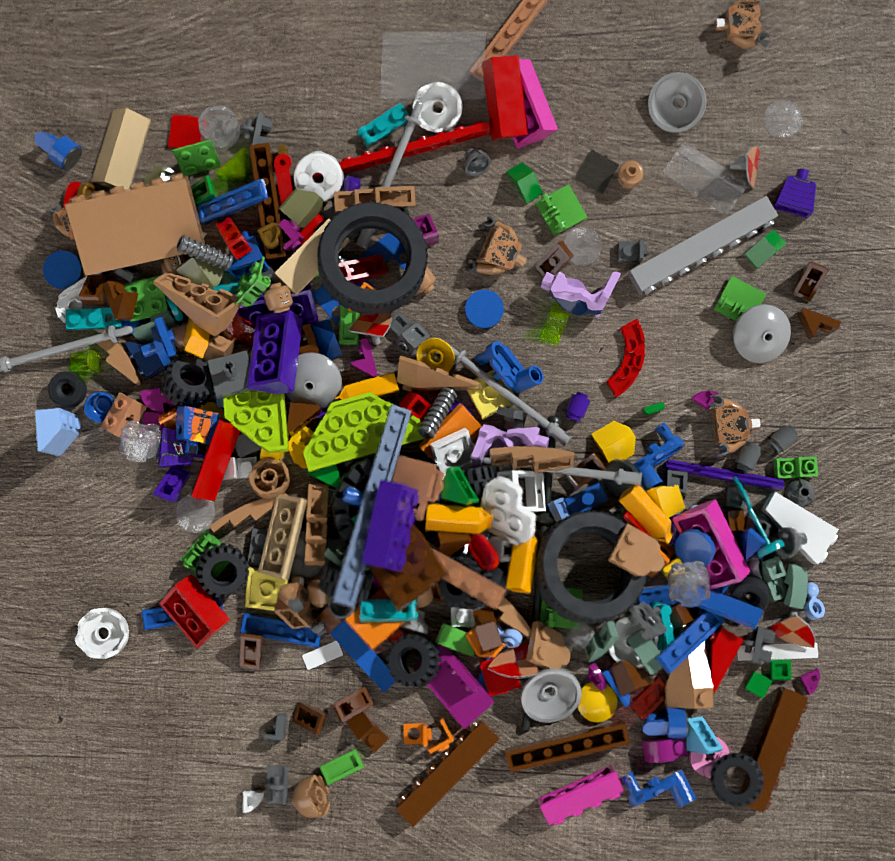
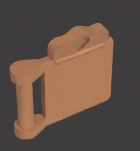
[392,456,444,522]

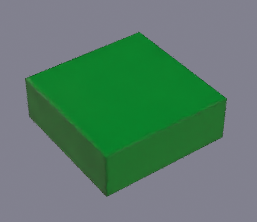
[642,402,665,416]
[769,659,792,680]
[744,670,773,699]

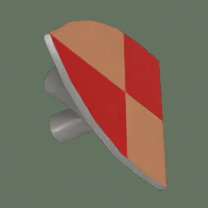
[730,147,760,189]
[348,311,392,345]
[766,608,815,648]
[488,642,539,679]

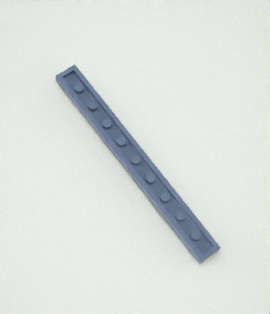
[332,404,411,607]

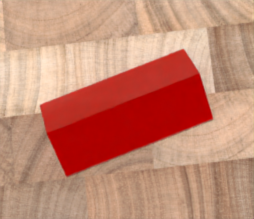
[482,55,528,141]
[191,417,240,501]

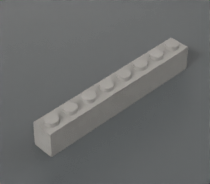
[628,196,778,295]

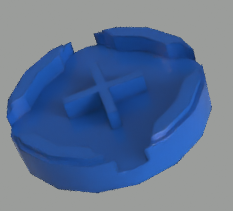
[43,250,83,290]
[465,289,504,329]
[675,529,715,569]

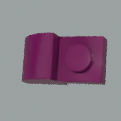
[140,388,179,413]
[642,738,688,763]

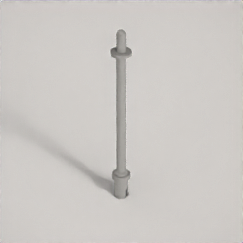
[356,101,423,249]
[0,325,133,372]
[451,346,572,447]
[482,457,642,486]

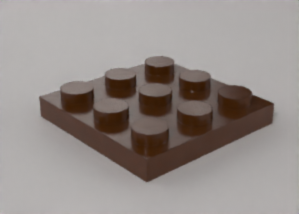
[368,524,449,611]

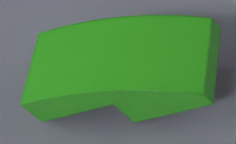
[773,456,818,479]
[436,623,475,657]

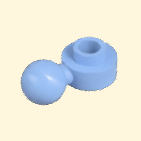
[804,583,825,620]
[497,623,523,648]

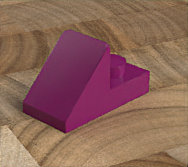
[350,338,378,378]

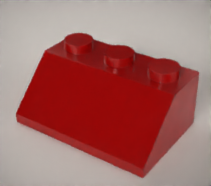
[159,574,230,649]

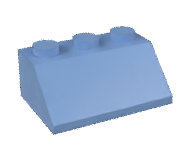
[35,408,81,456]

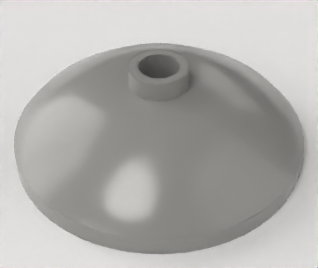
[648,72,706,132]
[733,304,791,363]
[286,352,342,409]
[521,668,581,723]

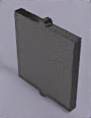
[575,149,619,194]

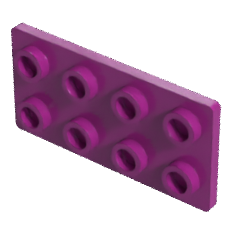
[413,644,494,728]

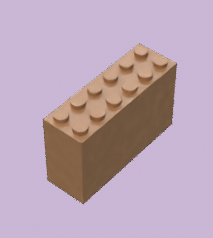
[65,173,205,276]

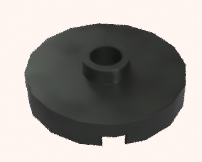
[603,459,639,497]

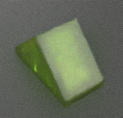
[215,147,249,182]
[540,302,570,345]
[69,350,101,374]

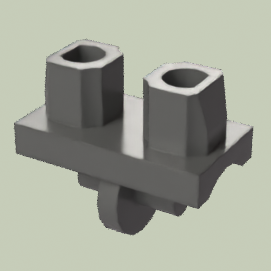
[239,112,273,150]
[628,602,667,641]
[742,626,776,663]
[266,765,289,804]

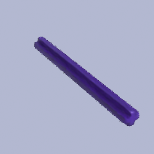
[665,459,784,490]

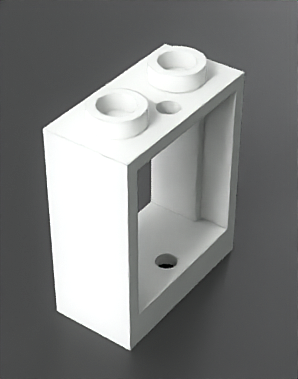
[497,471,546,512]

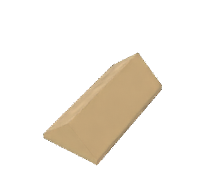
[91,108,151,189]
[270,219,350,295]
[258,494,307,580]

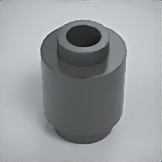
[767,425,798,454]
[734,441,762,472]

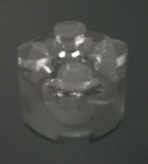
[198,105,241,151]
[118,420,162,462]
[668,561,710,607]

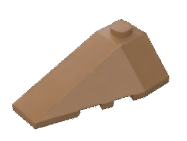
[154,272,242,336]
[397,356,482,392]
[665,624,713,709]

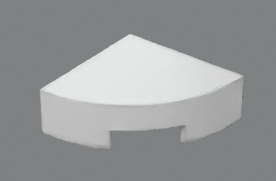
[243,791,264,813]

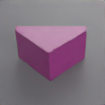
[412,214,439,246]

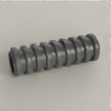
[176,235,233,271]
[418,387,457,439]

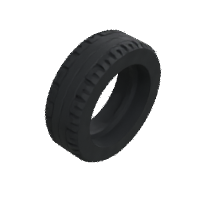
[318,202,428,315]
[534,510,647,624]

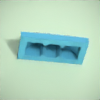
[686,717,723,754]

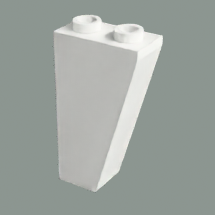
[761,492,839,564]

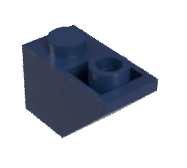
[126,342,169,379]

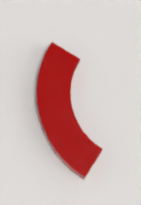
[606,318,645,398]

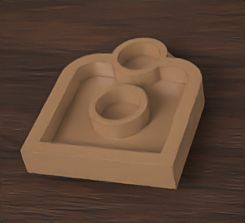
[608,524,664,577]
[527,621,570,670]

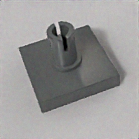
[208,351,251,399]

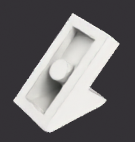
[223,457,258,480]

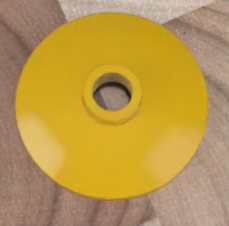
[417,338,455,372]

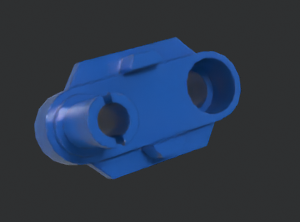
[475,341,544,393]
[633,422,685,491]
[621,770,697,808]

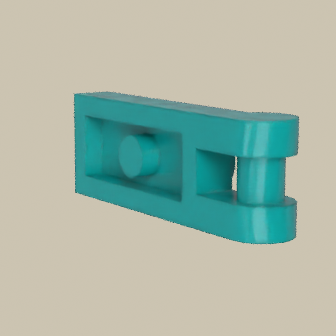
[356,102,410,148]
[66,308,122,330]
[361,599,418,622]
[651,601,674,652]

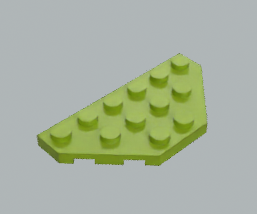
[223,350,289,453]
[303,392,425,472]

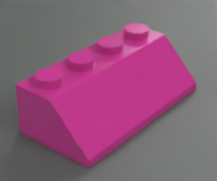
[513,59,558,148]
[673,499,750,589]
[537,765,624,826]

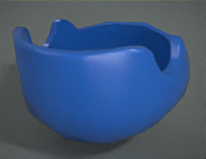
[84,391,115,422]

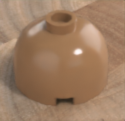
[249,458,290,499]
[292,775,330,818]

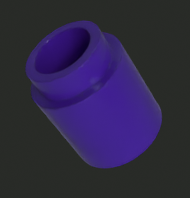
[565,391,590,422]

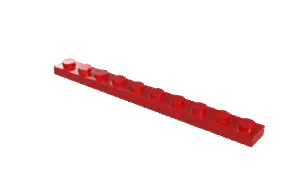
[313,121,490,182]

